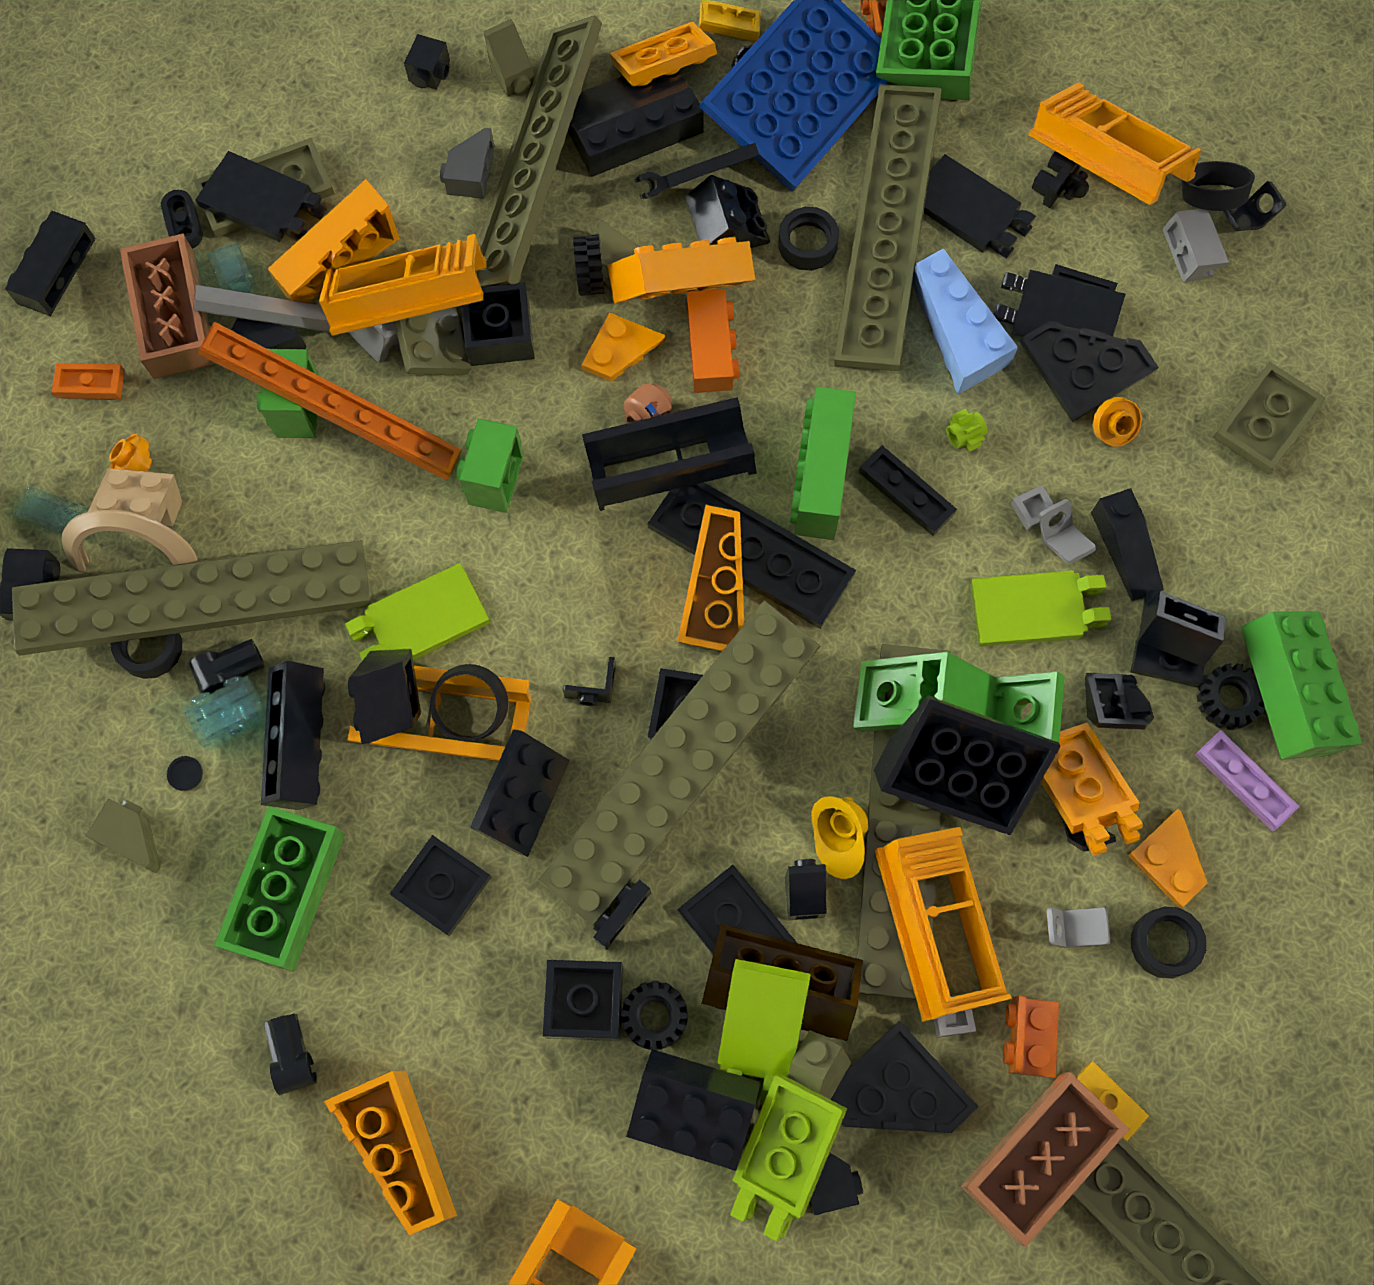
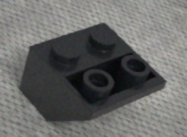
[685,175,770,248]
[1138,589,1226,667]
[348,649,421,744]

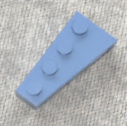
[913,249,1018,395]

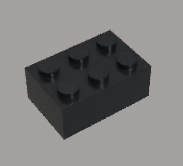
[626,1049,760,1171]

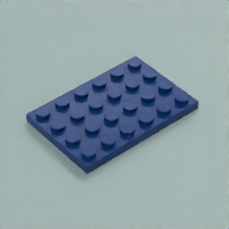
[699,0,889,192]

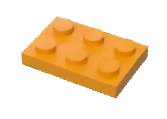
[610,21,717,87]

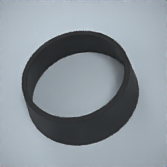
[1182,161,1255,211]
[430,664,508,741]

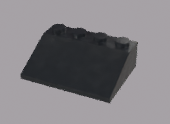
[568,72,704,177]
[874,695,1061,835]

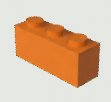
[687,289,739,393]

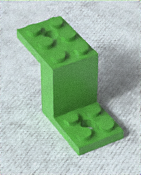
[853,652,1065,742]

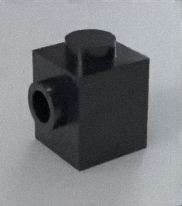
[404,34,450,90]

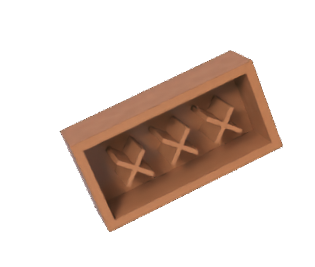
[120,234,217,379]
[960,1072,1130,1247]

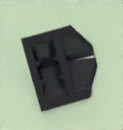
[1085,673,1154,730]

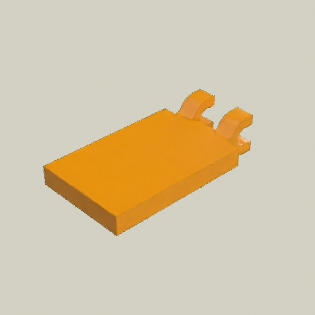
[1041,722,1143,857]

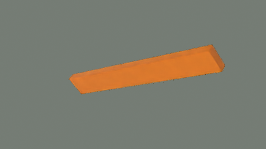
[198,322,462,481]

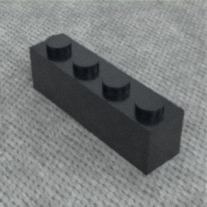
[261,660,325,810]

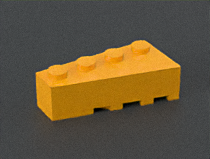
[268,179,400,303]
[607,237,756,304]
[677,505,744,652]
[323,1071,457,1236]

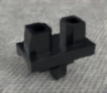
[1032,151,1089,208]

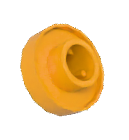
[1093,397,1142,447]
[109,433,152,472]

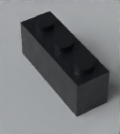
[5,210,96,317]

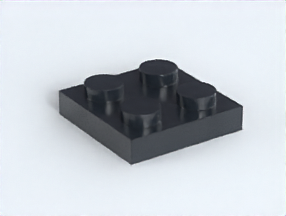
[390,835,492,936]

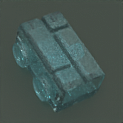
[183,676,266,751]

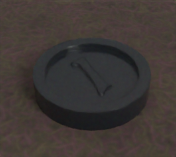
[167,756,203,791]

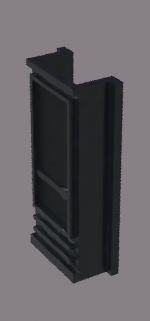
[582,397,757,511]

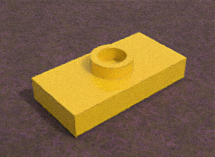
[699,0,761,42]
[1076,1061,1149,1141]

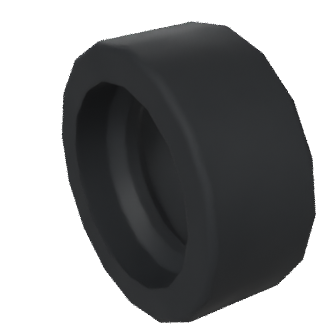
[778,206,839,271]
[111,633,182,679]
[1131,906,1207,979]

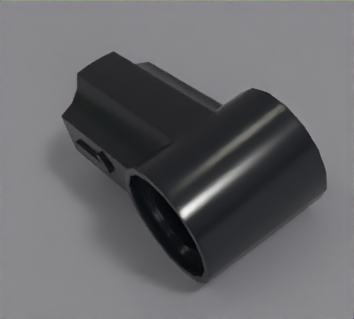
[189,638,265,697]
[264,1013,317,1096]

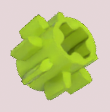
[946,408,988,452]

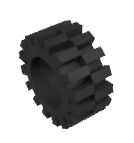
[573,235,605,296]
[1197,663,1265,730]
[621,981,688,1050]

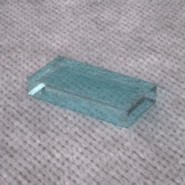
[14,486,89,535]

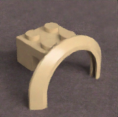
[62,468,198,572]

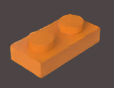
[51,363,125,399]

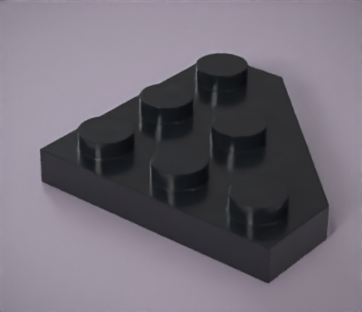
[1019,321,1159,422]
[830,1021,978,1133]

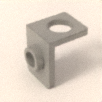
[1039,499,1096,565]
[1047,907,1110,948]

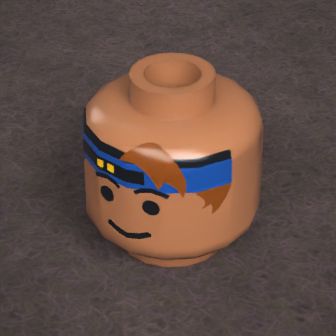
[623,383,672,423]

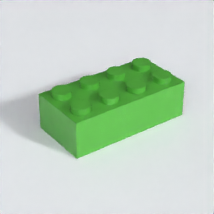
[789,386,856,540]
[1241,611,1362,760]
[214,806,345,972]

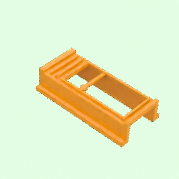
[1028,82,1202,205]
[319,234,487,336]
[347,666,532,761]
[874,827,1012,1022]
[508,1199,637,1285]

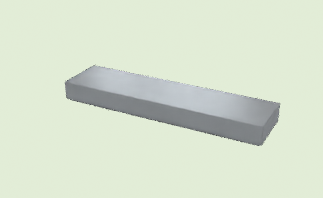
[194,285,329,332]

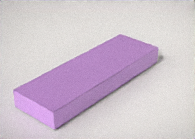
[1194,730,1300,832]

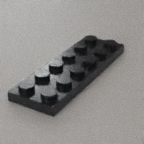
[648,482,856,629]

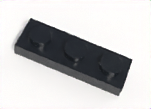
[859,445,957,536]

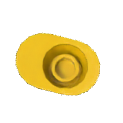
[811,796,868,879]

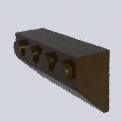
[701,924,863,1041]

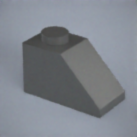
[440,128,495,199]

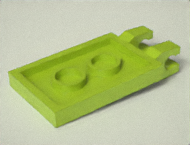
[345,563,490,661]
[970,570,1111,647]
[717,959,810,1105]
[730,1073,847,1242]

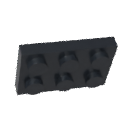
[470,729,570,857]

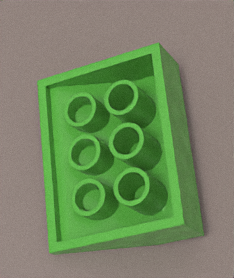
[876,0,983,100]

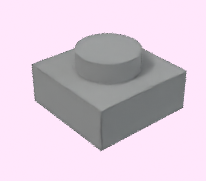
[1011,485,1059,531]
[933,995,976,1038]

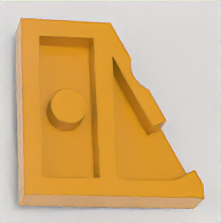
[581,312,666,382]
[1128,809,1208,908]

